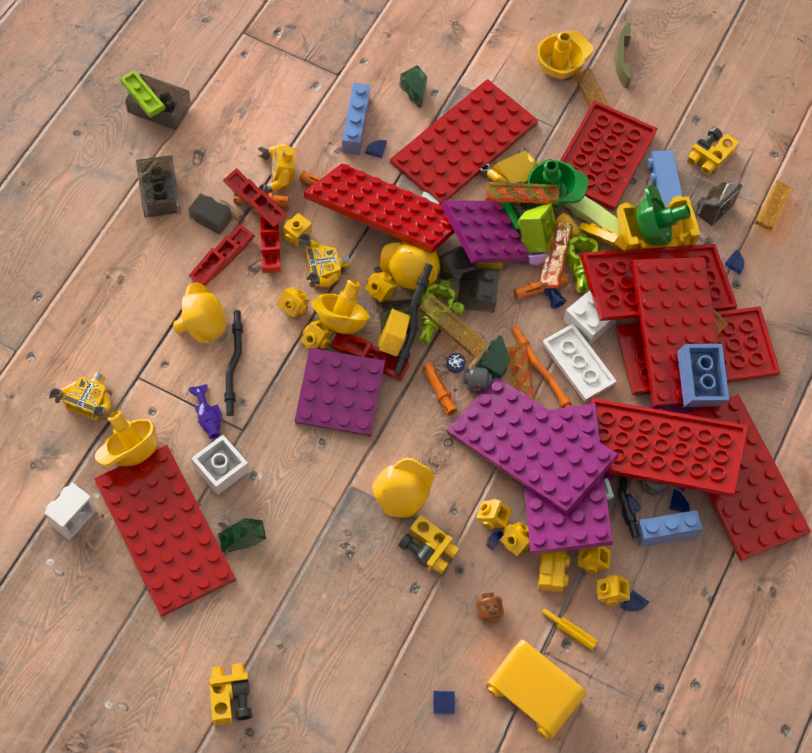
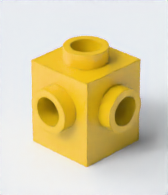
[283,213,312,247]
[365,272,399,302]
[276,287,310,317]
[300,320,333,350]
[476,499,512,529]
[500,522,530,556]
[578,546,611,574]
[596,575,630,606]

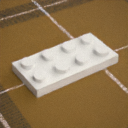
[542,324,617,402]

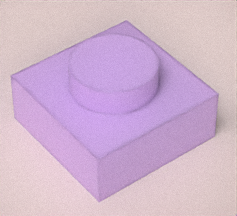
[527,252,548,266]

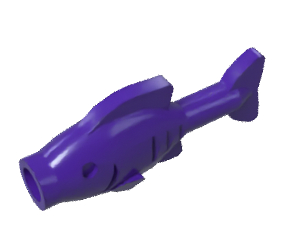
[188,384,222,439]

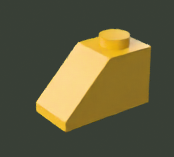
[378,309,410,356]

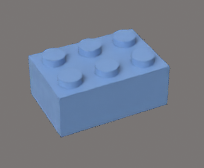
[677,344,729,407]

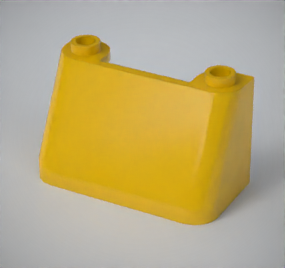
[617,196,701,250]
[486,640,587,741]

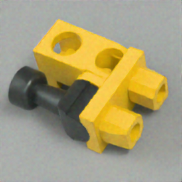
[687,127,739,176]
[398,515,459,574]
[209,663,253,726]

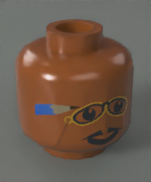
[476,592,504,624]

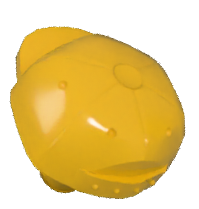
[537,31,593,80]
[380,241,440,291]
[312,279,370,334]
[173,282,227,344]
[95,410,157,467]
[372,457,434,518]

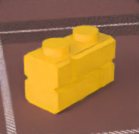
[538,551,570,593]

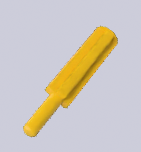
[542,608,598,651]

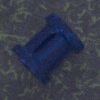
[543,286,566,309]

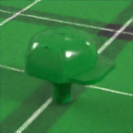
[527,159,589,208]
[636,185,691,245]

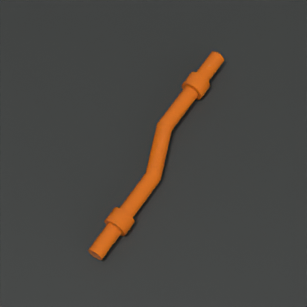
[511,326,572,408]

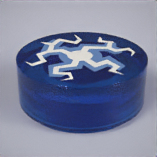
[446,353,466,373]

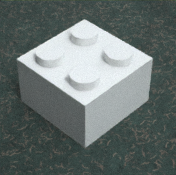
[563,290,616,345]
[191,435,249,495]
[44,482,96,541]

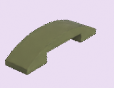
[615,22,631,88]

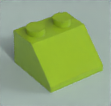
[518,203,558,253]

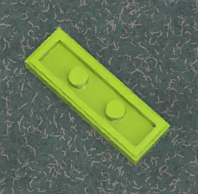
[120,70,165,118]

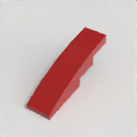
[223,168,287,228]
[260,217,281,273]
[188,224,255,286]
[330,333,409,381]

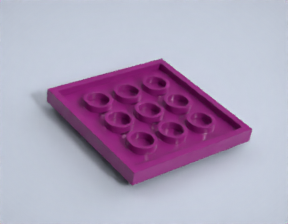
[441,200,530,263]
[294,348,385,436]

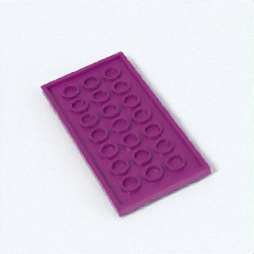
[446,377,618,515]
[524,403,613,555]

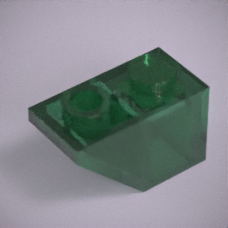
[399,65,427,108]
[479,335,510,380]
[218,518,267,553]

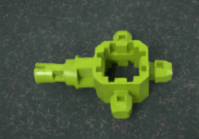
[557,232,606,294]
[413,278,465,345]

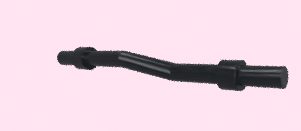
[394,263,433,375]
[224,310,243,416]
[618,476,640,539]

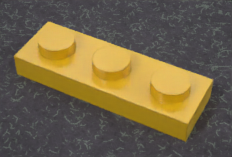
[579,222,628,251]

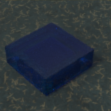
[433,691,455,714]

